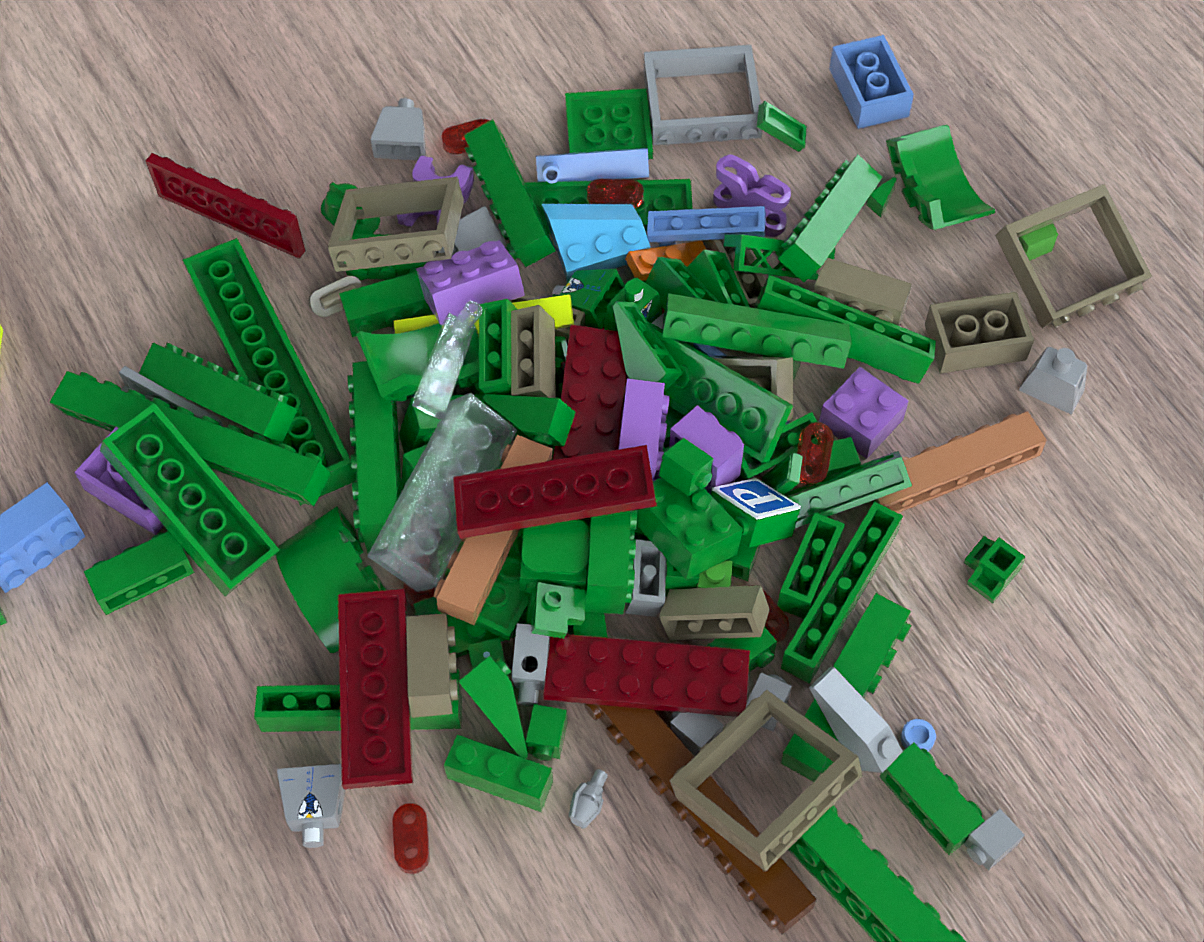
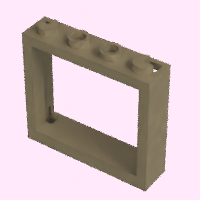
[328,176,464,272]
[995,184,1152,328]
[670,690,863,872]

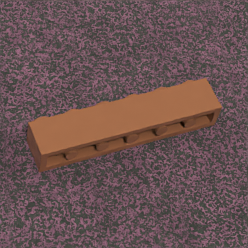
[867,411,1047,513]
[434,435,553,625]

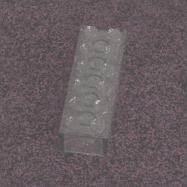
[368,393,517,592]

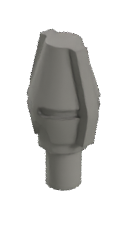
[568,769,608,829]

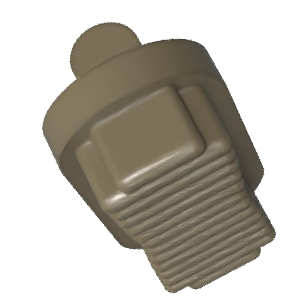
[309,275,363,317]

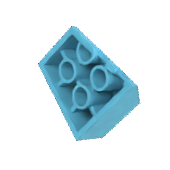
[542,204,650,282]

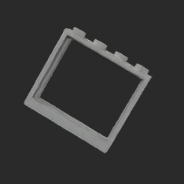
[643,45,762,145]

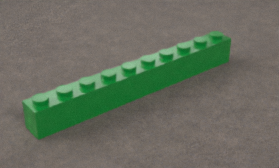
[50,371,331,507]

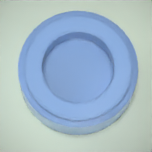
[901,719,936,752]

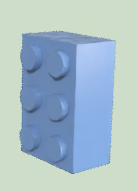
[829,35,914,129]
[0,483,86,593]

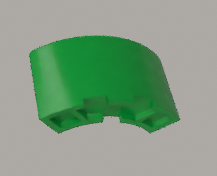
[886,125,996,230]
[356,315,479,401]
[276,506,387,653]

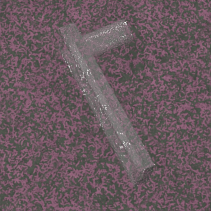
[412,301,483,420]

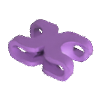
[713,155,791,237]
[397,156,474,227]

